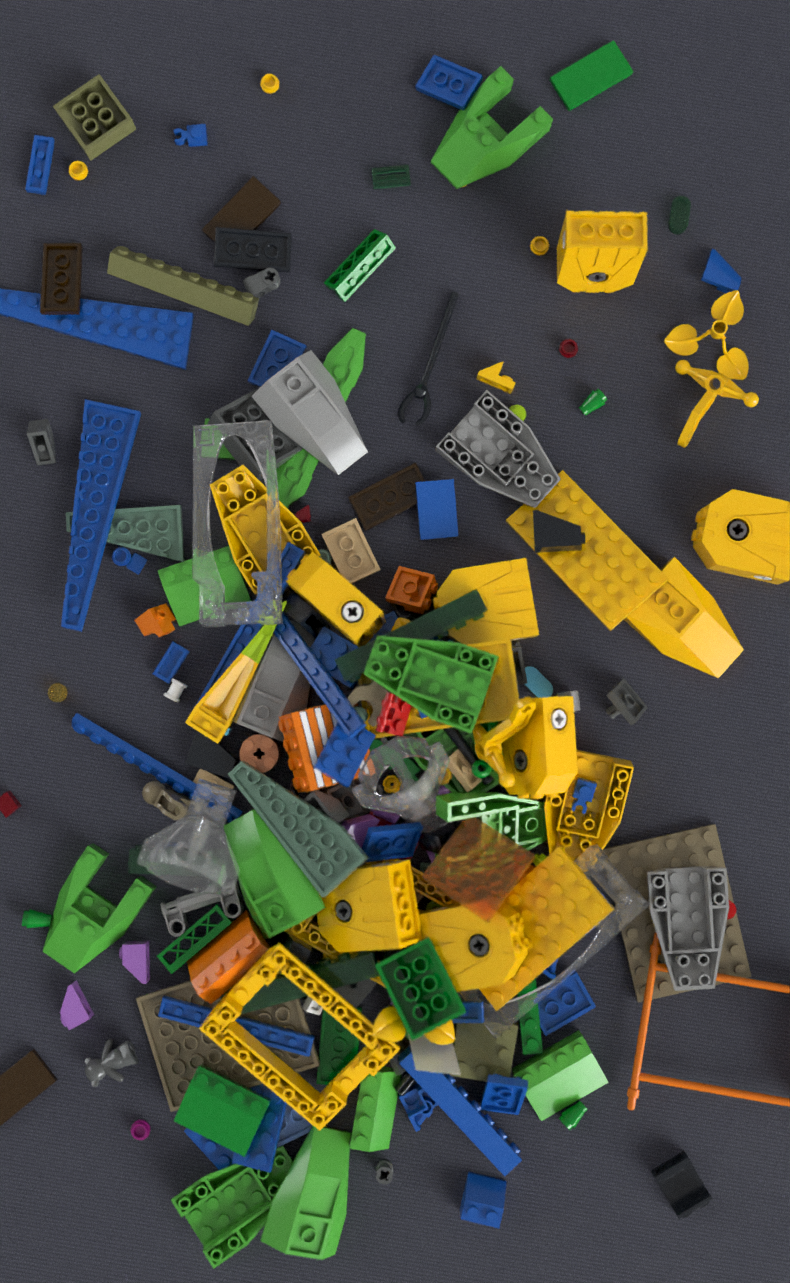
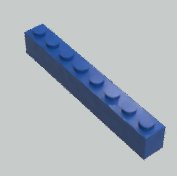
[398,1045,522,1176]

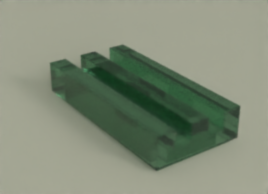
[371,164,411,189]

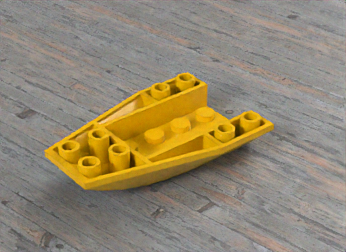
[210,465,321,594]

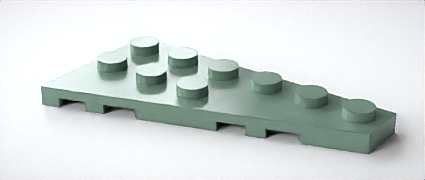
[66,505,184,562]

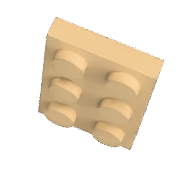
[321,518,381,584]

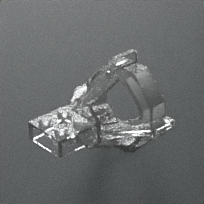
[352,736,452,839]
[137,778,240,894]

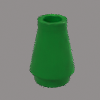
[579,389,608,416]
[22,909,52,928]
[559,1101,588,1131]

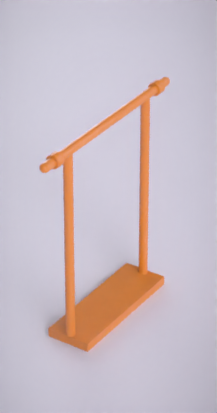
[627,932,790,1111]

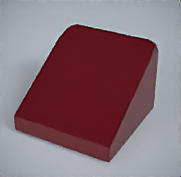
[294,505,311,523]
[0,791,22,818]

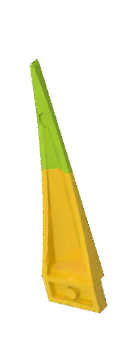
[185,601,287,744]

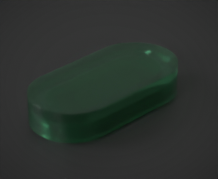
[668,196,691,235]

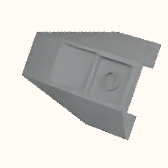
[251,350,368,475]
[233,619,315,742]
[647,866,729,991]

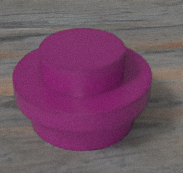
[131,1119,151,1140]

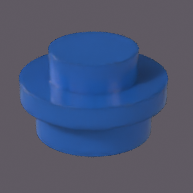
[112,547,131,566]

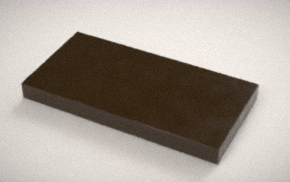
[202,176,281,243]
[40,243,83,315]
[348,462,425,531]
[0,1049,58,1126]

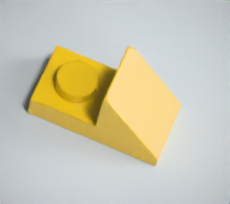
[476,362,516,394]

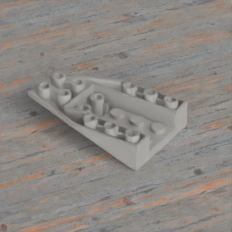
[435,390,561,508]

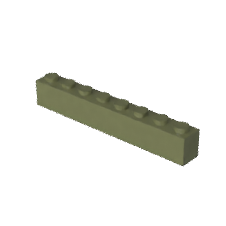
[107,246,259,326]

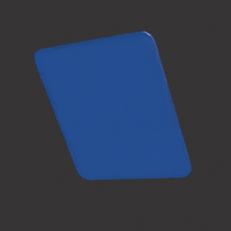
[126,553,147,574]

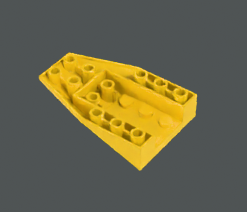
[624,557,744,678]
[544,750,634,873]

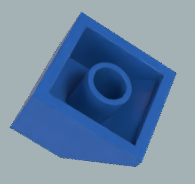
[459,1171,506,1228]

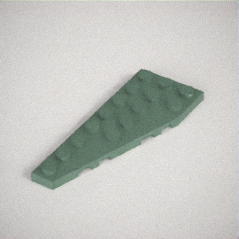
[228,761,368,897]

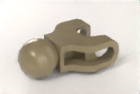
[347,681,390,727]
[142,781,201,820]

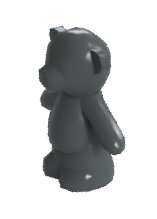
[85,1039,139,1087]

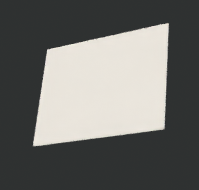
[408,1034,461,1075]

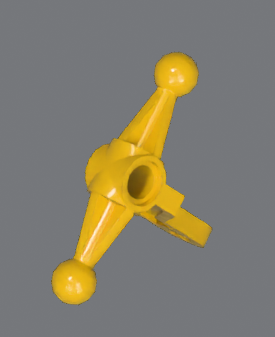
[675,360,759,448]
[472,697,536,788]

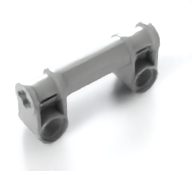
[161,879,244,937]

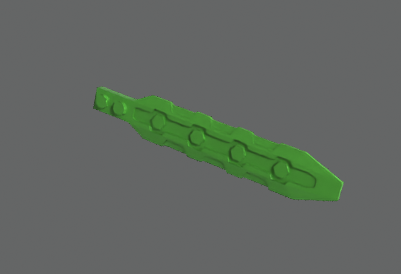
[270,328,366,508]

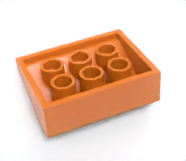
[187,910,270,1004]

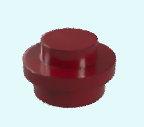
[559,339,578,358]

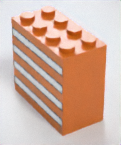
[278,702,375,793]

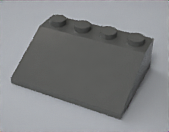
[207,389,303,480]

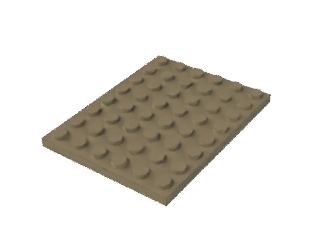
[602,824,751,1003]
[136,968,320,1112]

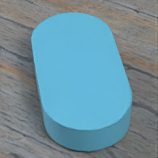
[524,666,553,698]

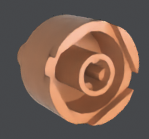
[240,734,281,773]

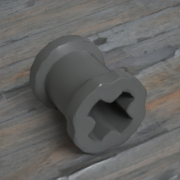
[376,1160,393,1184]

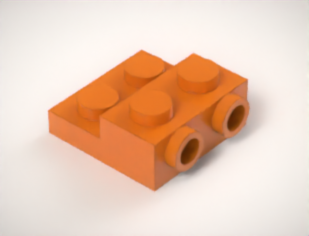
[385,566,438,615]

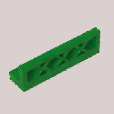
[324,229,396,302]
[157,904,234,974]

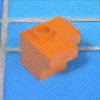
[135,603,176,637]

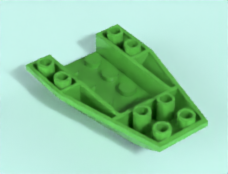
[364,636,499,733]
[223,809,326,938]
[261,1126,350,1260]
[171,1145,293,1269]

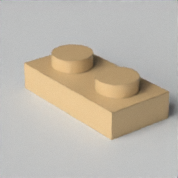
[443,749,482,792]

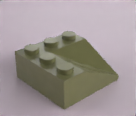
[53,74,136,161]
[450,1015,518,1081]

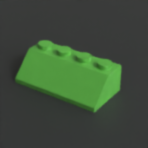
[350,1066,401,1152]

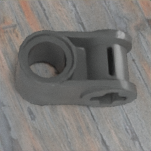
[243,267,281,298]

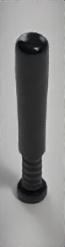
[443,727,494,785]

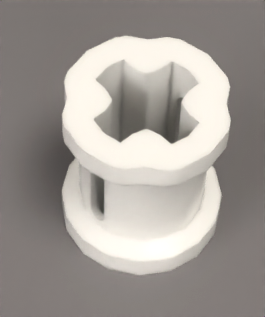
[164,678,188,703]

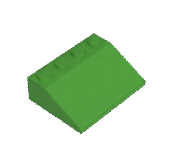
[158,546,252,627]
[512,1030,609,1121]

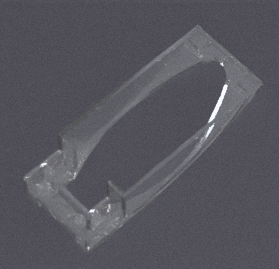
[193,420,282,628]
[459,844,650,1039]

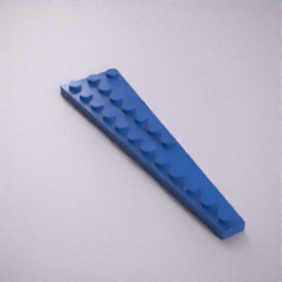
[0,289,194,370]
[61,399,141,632]

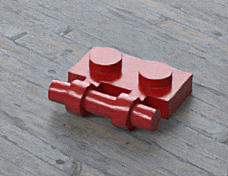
[376,692,412,737]

